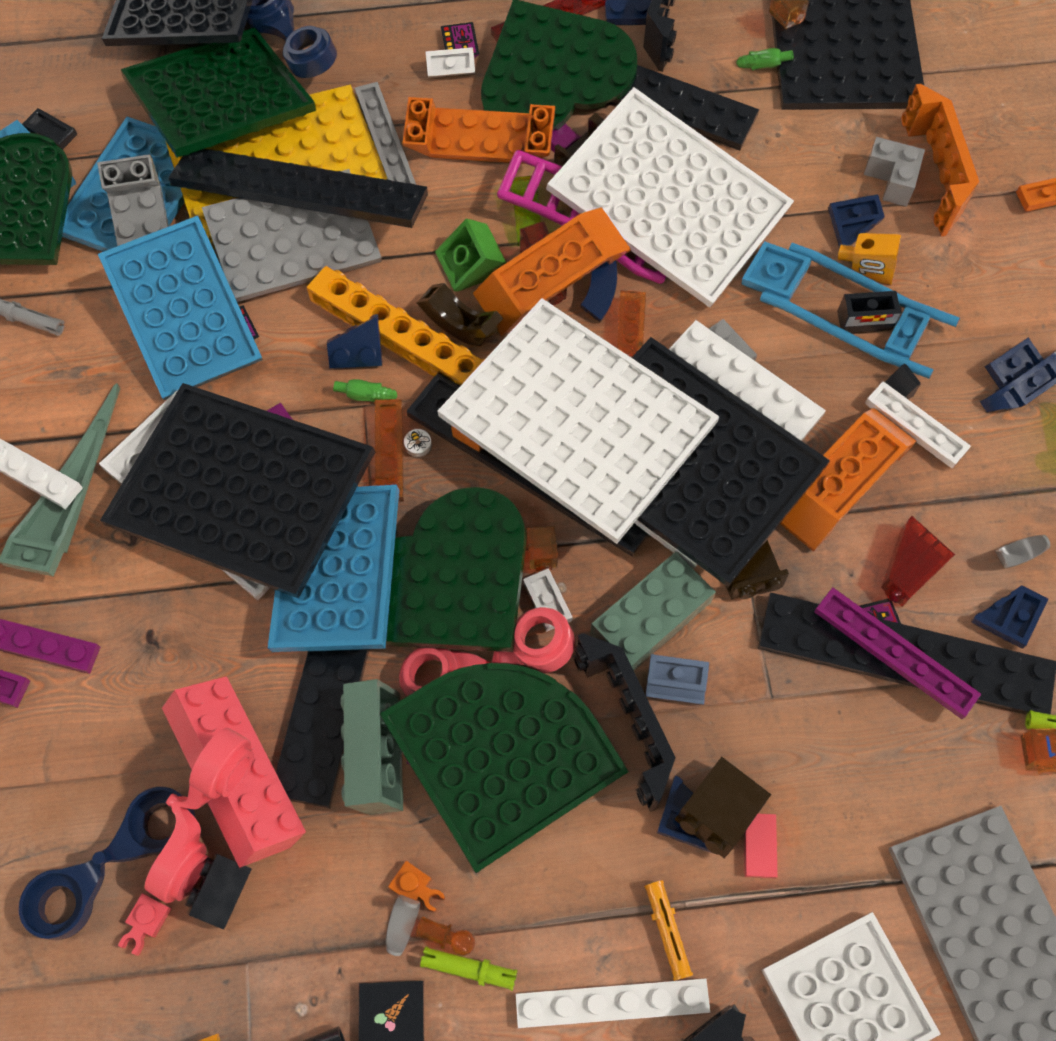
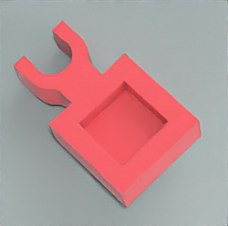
[118,893,172,956]

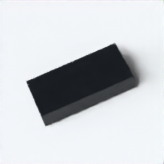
[22,108,77,150]

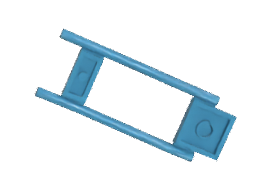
[742,241,960,379]

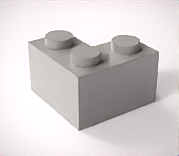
[864,137,925,207]

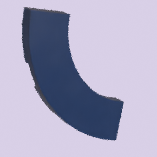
[580,261,617,322]

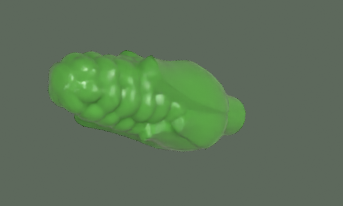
[736,48,794,71]
[333,379,397,404]

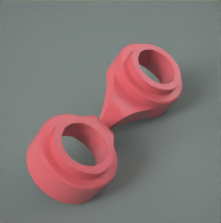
[399,607,575,696]
[145,728,254,903]

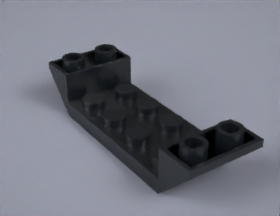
[643,0,677,72]
[573,633,676,812]

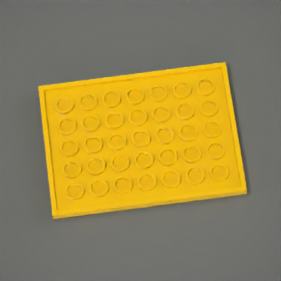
[165,84,387,249]

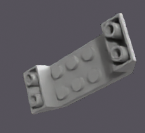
[97,154,169,246]

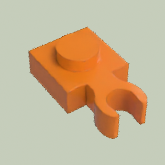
[388,861,445,912]

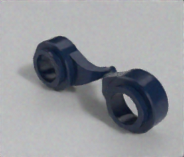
[247,0,337,78]
[19,787,195,940]

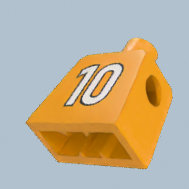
[838,233,901,285]

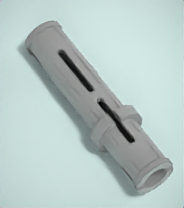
[0,299,65,336]

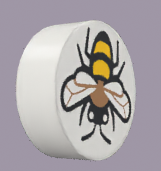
[404,429,432,457]

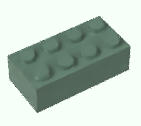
[590,551,716,670]
[341,679,403,815]

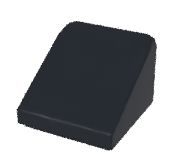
[885,364,921,399]

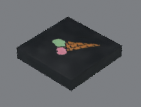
[359,981,424,1041]

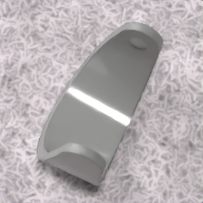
[995,535,1050,568]
[386,895,420,956]

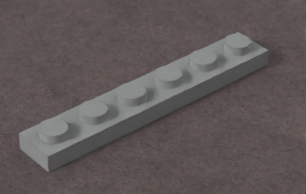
[355,82,416,184]

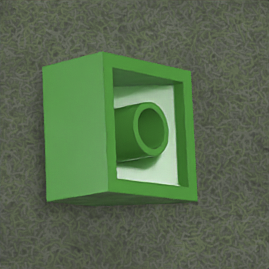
[435,218,507,292]

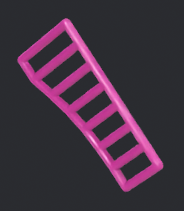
[497,150,666,284]

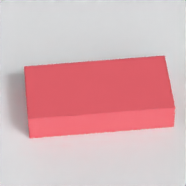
[744,814,778,879]

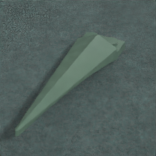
[0,383,120,577]

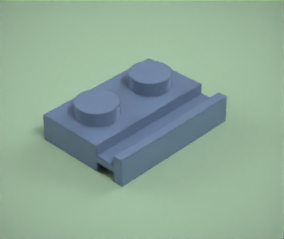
[645,654,709,705]

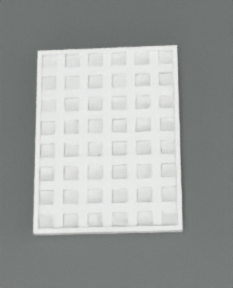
[438,298,719,544]

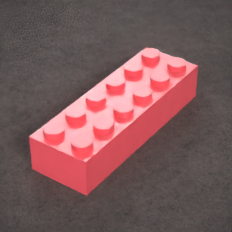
[162,676,306,868]

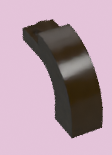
[416,283,503,346]

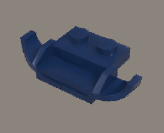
[980,337,1056,413]

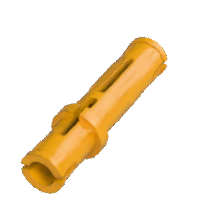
[644,880,693,981]

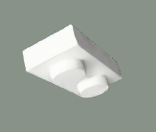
[426,48,475,78]
[523,568,573,632]

